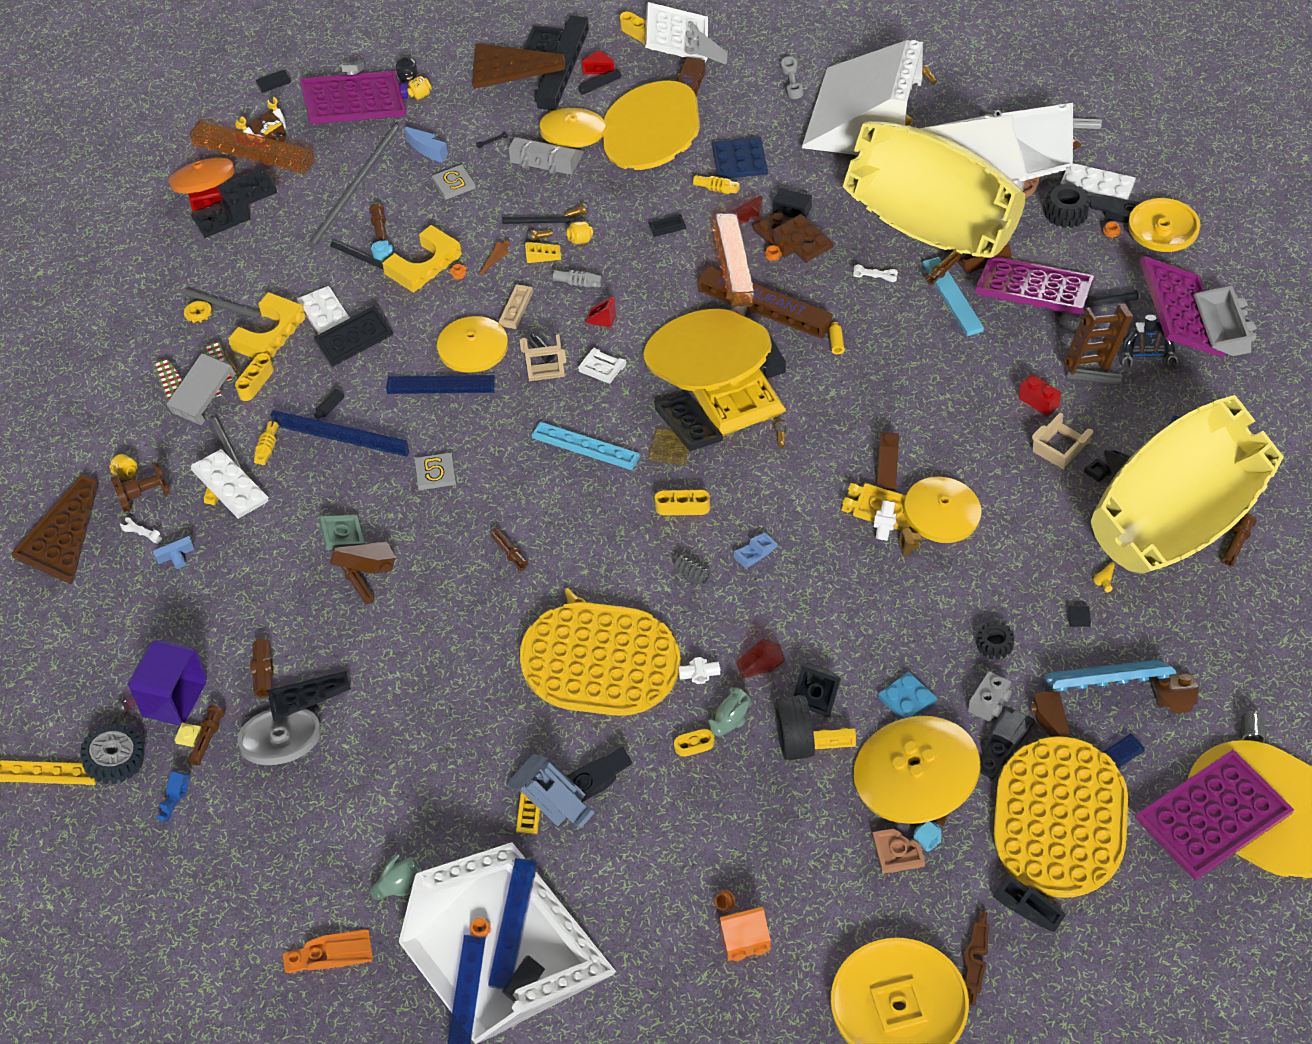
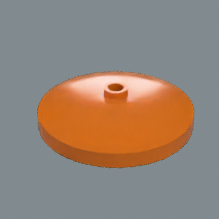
[169,158,235,193]

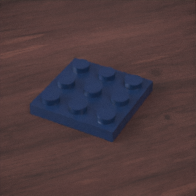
[712,137,768,179]

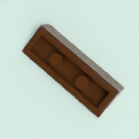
[957,244,1012,274]

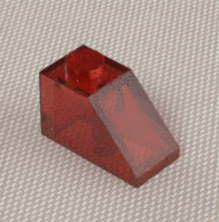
[736,639,785,678]

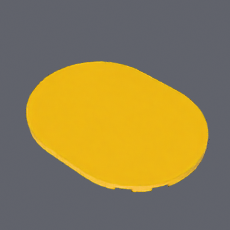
[603,81,700,170]
[644,309,772,391]
[520,602,681,716]
[994,737,1128,898]
[1187,740,1312,878]

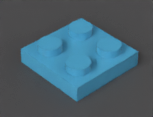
[878,672,937,719]

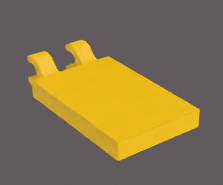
[841,483,910,531]

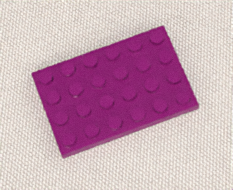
[300,71,406,124]
[975,256,1094,315]
[1139,256,1226,358]
[1135,750,1294,881]

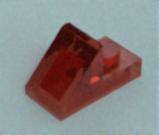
[733,195,763,226]

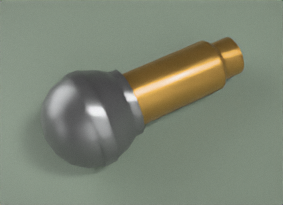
[774,422,787,448]

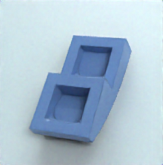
[733,532,777,569]

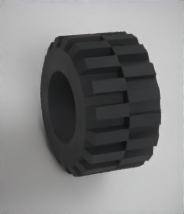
[1045,183,1090,228]

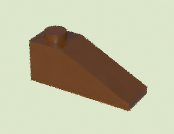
[877,432,899,491]
[330,542,396,574]
[1030,691,1071,738]

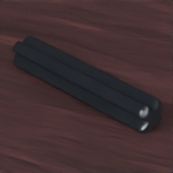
[578,69,622,95]
[1086,289,1139,307]

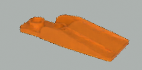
[283,930,373,973]

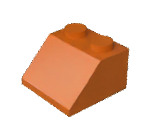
[720,907,771,961]

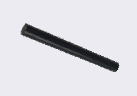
[502,216,570,224]
[330,241,384,270]

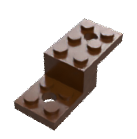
[753,210,833,263]

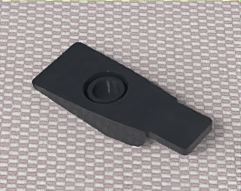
[1089,194,1142,223]
[980,707,1035,779]
[566,747,632,802]

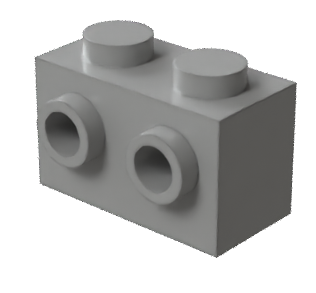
[968,671,1012,722]

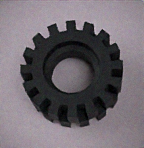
[977,621,1014,660]

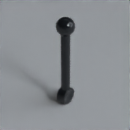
[476,132,508,148]

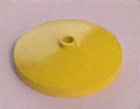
[540,108,605,148]
[1128,198,1200,252]
[437,316,508,373]
[904,477,981,543]

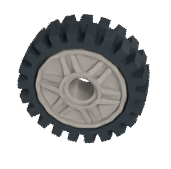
[80,724,144,784]

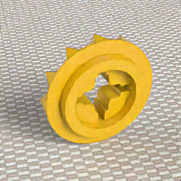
[184,301,212,324]

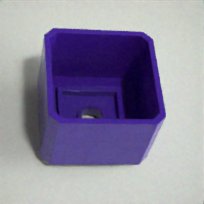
[127,640,207,726]

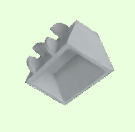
[509,137,584,175]
[1194,286,1257,356]

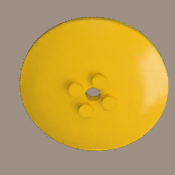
[854,716,980,824]
[831,938,969,1044]

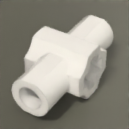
[874,500,897,541]
[678,657,720,684]

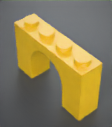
[382,225,462,293]
[228,292,306,358]

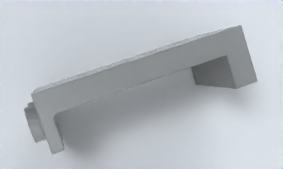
[166,354,236,425]

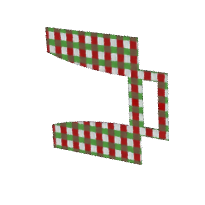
[153,341,234,401]

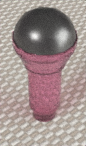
[116,698,137,713]

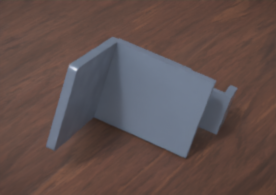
[506,754,595,828]

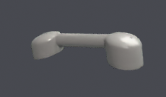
[781,56,803,99]

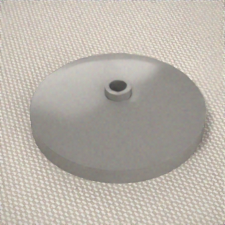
[237,709,321,765]

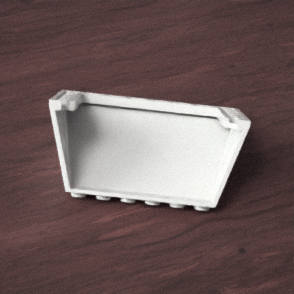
[802,40,923,155]
[920,103,1073,181]
[399,842,616,1044]

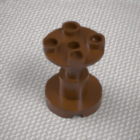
[110,462,170,512]

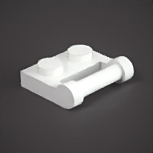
[578,348,626,384]

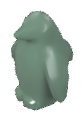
[708,687,752,737]
[370,854,422,900]

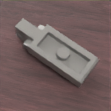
[342,61,365,75]

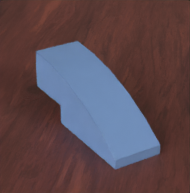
[405,127,448,163]

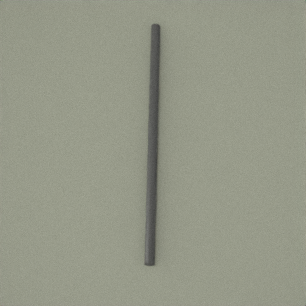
[979,109,1002,117]
[309,124,399,247]

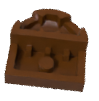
[1151,674,1199,713]

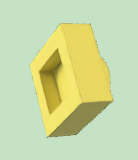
[174,723,202,747]

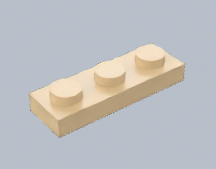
[499,284,533,329]

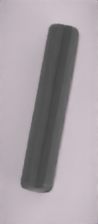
[1067,369,1122,385]

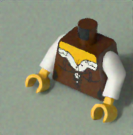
[235,97,286,147]

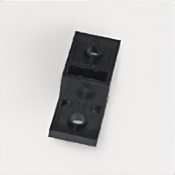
[191,169,277,238]

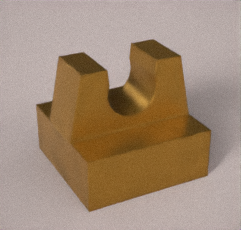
[898,528,922,556]

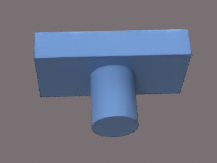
[153,536,194,569]

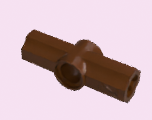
[250,638,274,698]

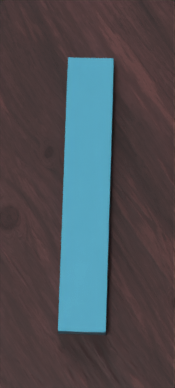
[923,257,984,336]
[532,422,640,470]

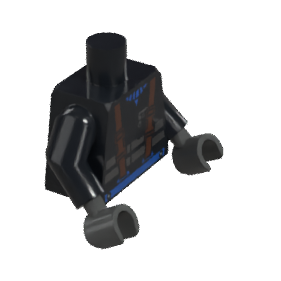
[1120,315,1178,367]

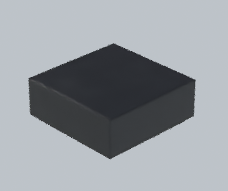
[1084,458,1111,482]
[1068,606,1091,627]

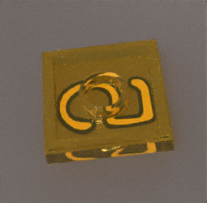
[649,429,690,466]

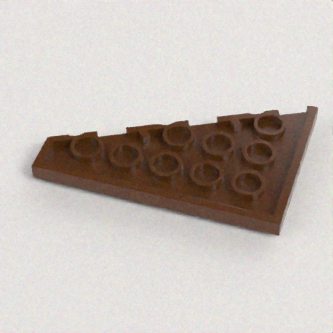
[472,44,565,88]
[11,474,98,584]

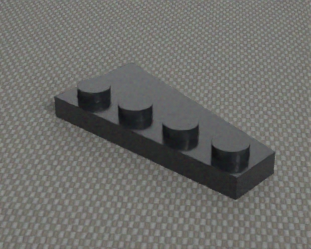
[267,671,351,722]

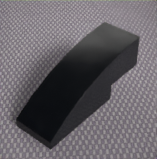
[992,875,1066,932]

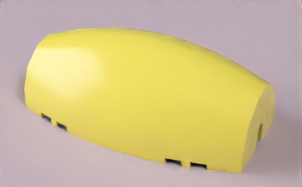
[843,121,1025,258]
[1091,395,1284,574]

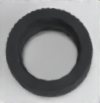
[775,695,815,760]

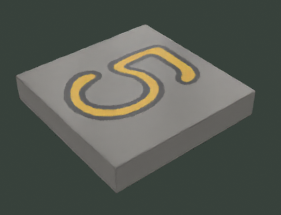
[432,165,476,200]
[415,452,456,490]

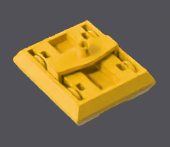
[692,368,786,436]

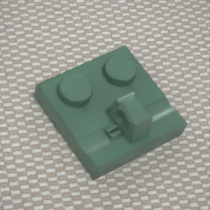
[319,515,364,550]

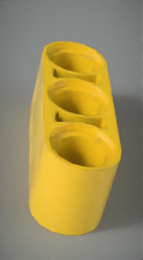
[620,12,646,44]
[235,353,274,401]
[654,490,710,515]

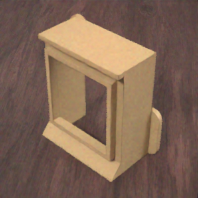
[520,335,566,381]
[1032,412,1093,470]

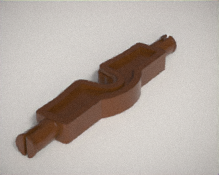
[964,910,989,1006]

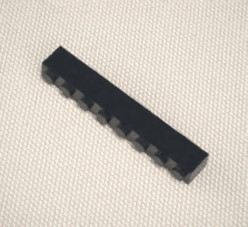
[535,15,589,111]

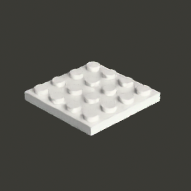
[645,2,708,62]

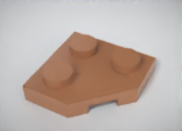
[872,829,925,874]

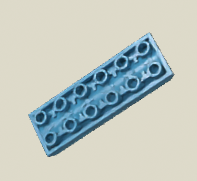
[1043,659,1176,691]

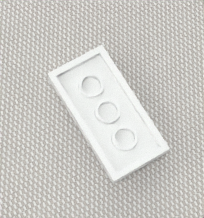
[1061,163,1136,200]
[297,286,350,335]
[191,449,269,519]

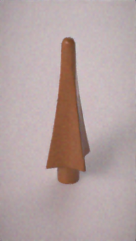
[479,240,510,275]

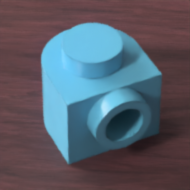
[371,241,393,262]
[914,821,941,852]

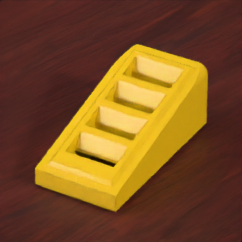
[525,242,561,263]
[516,792,541,834]

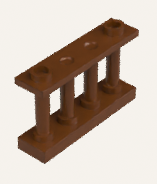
[1064,303,1133,375]

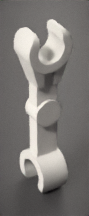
[853,264,898,282]
[120,517,162,544]

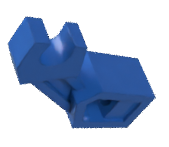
[156,772,190,821]

